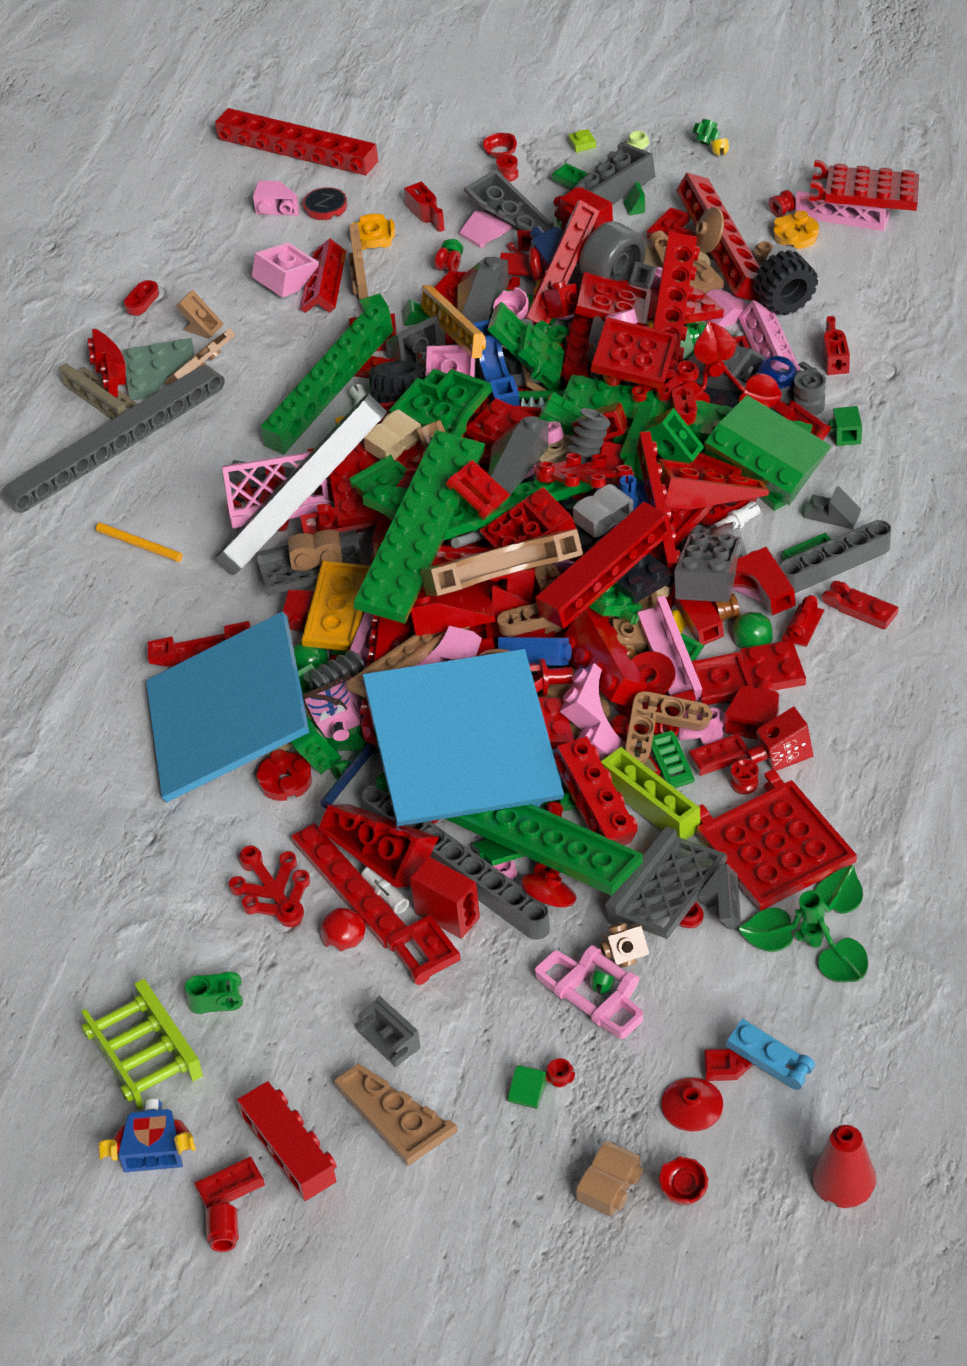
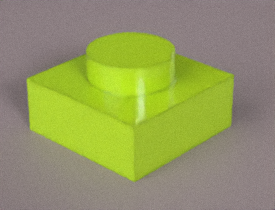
[568,129,596,153]

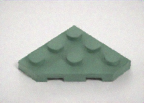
[123,338,195,400]

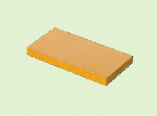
[302,561,371,651]

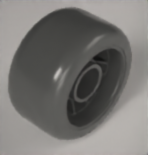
[578,221,646,283]

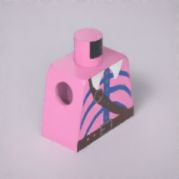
[303,674,362,741]

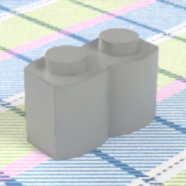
[573,484,633,537]

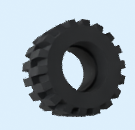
[753,250,818,315]
[369,361,426,403]

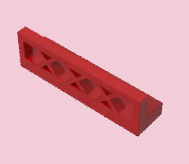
[300,238,347,313]

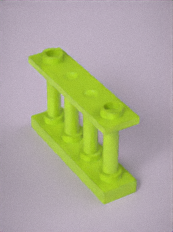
[81,978,203,1111]

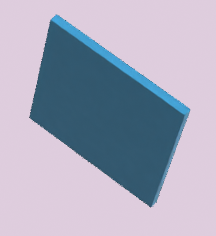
[146,611,309,802]
[362,649,564,826]

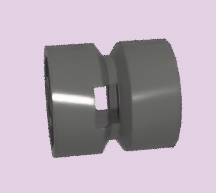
[794,370,826,416]

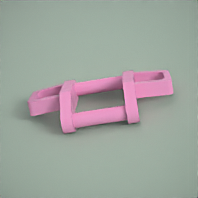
[535,945,643,1039]

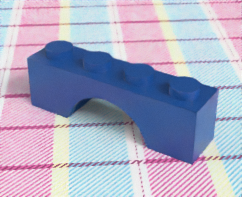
[472,319,519,406]

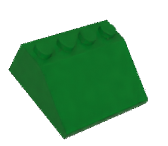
[705,395,831,506]

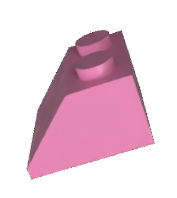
[252,242,319,297]

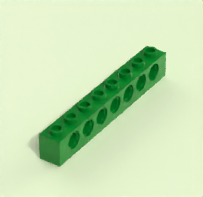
[260,303,393,455]

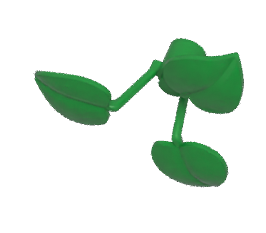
[739,865,869,982]

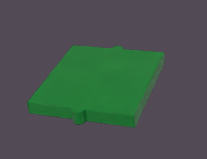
[473,839,525,866]

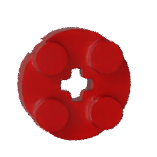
[257,750,312,801]

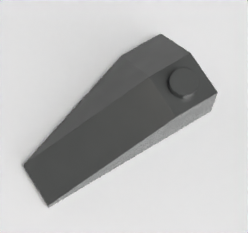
[457,257,509,323]
[488,416,549,495]

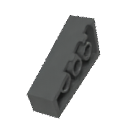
[574,142,656,205]

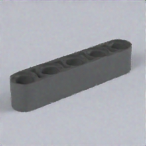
[780,520,891,593]

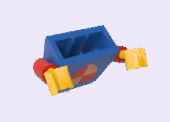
[98,1099,196,1173]

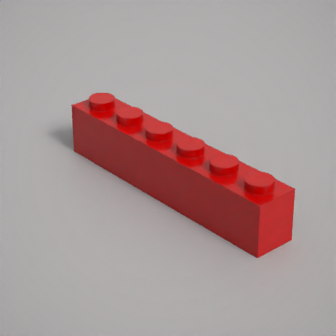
[535,502,671,629]

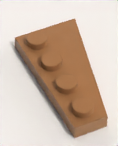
[334,1063,457,1166]

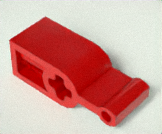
[404,181,445,232]
[823,316,850,375]

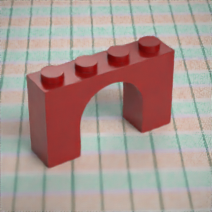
[671,546,796,645]

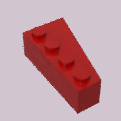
[563,607,647,708]
[318,804,439,888]

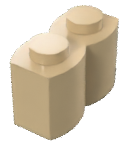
[364,410,421,460]

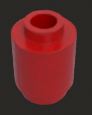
[206,1202,239,1252]

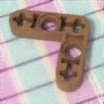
[497,564,560,637]
[624,692,712,765]

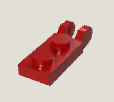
[822,580,899,630]

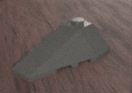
[463,169,553,232]

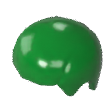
[732,612,773,649]
[293,641,328,670]

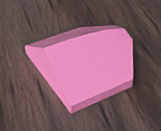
[460,211,513,248]
[705,289,748,328]

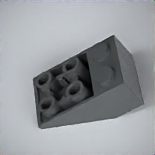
[688,346,772,393]
[675,532,741,602]

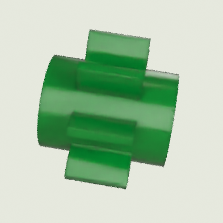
[692,119,721,146]

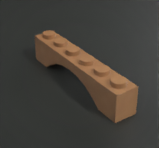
[420,529,583,596]

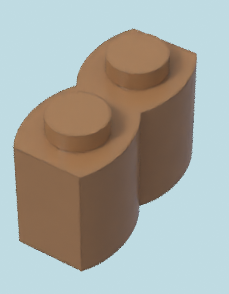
[288,530,343,571]
[576,1141,643,1217]

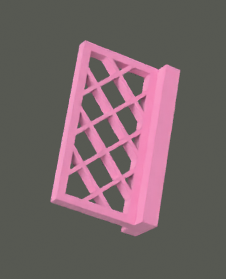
[222,451,331,528]

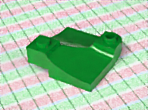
[389,368,492,437]

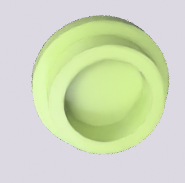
[627,131,649,149]

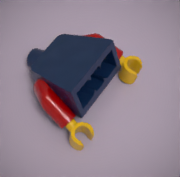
[528,226,579,294]

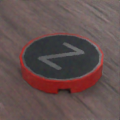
[303,187,348,220]

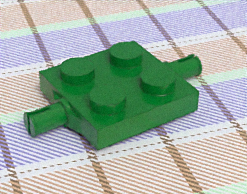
[517,323,564,383]
[589,586,642,625]

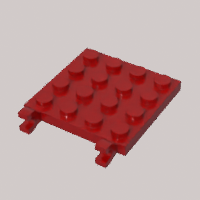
[809,160,919,211]
[307,439,425,527]
[697,769,857,911]

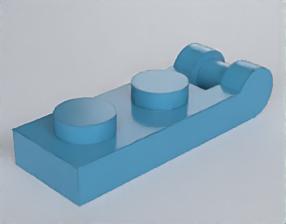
[725,1018,815,1090]

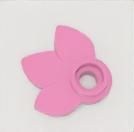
[679,708,725,746]

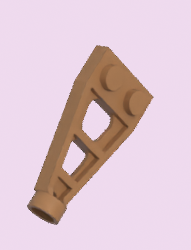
[649,231,724,294]

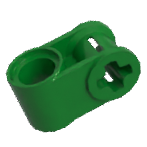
[185,972,243,1014]

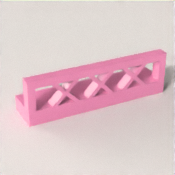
[796,191,890,231]
[739,300,800,378]
[637,595,702,702]

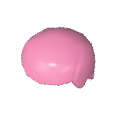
[493,287,529,319]

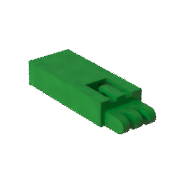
[620,405,657,481]

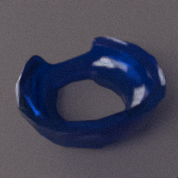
[758,356,797,388]

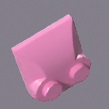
[426,345,475,377]

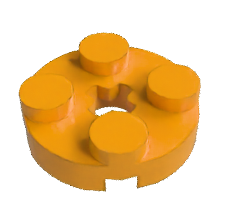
[774,210,819,249]
[351,213,396,250]

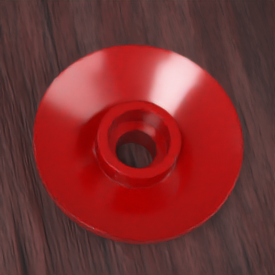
[630,651,676,695]
[521,872,577,908]
[661,1077,723,1132]

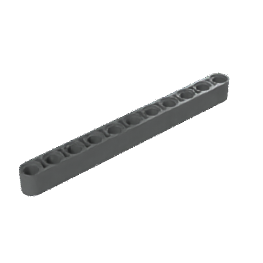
[1,365,225,513]

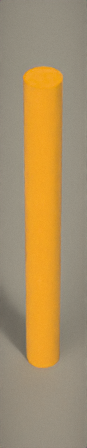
[96,522,183,562]

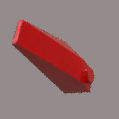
[658,459,769,511]

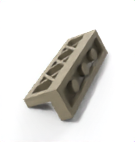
[59,363,137,420]

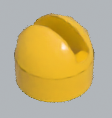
[711,138,729,156]

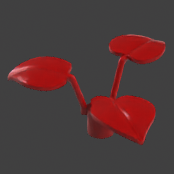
[679,320,782,408]

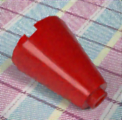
[812,1125,876,1208]

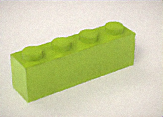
[601,747,700,840]

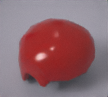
[320,908,366,952]
[658,1156,709,1206]

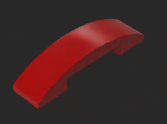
[147,621,251,667]

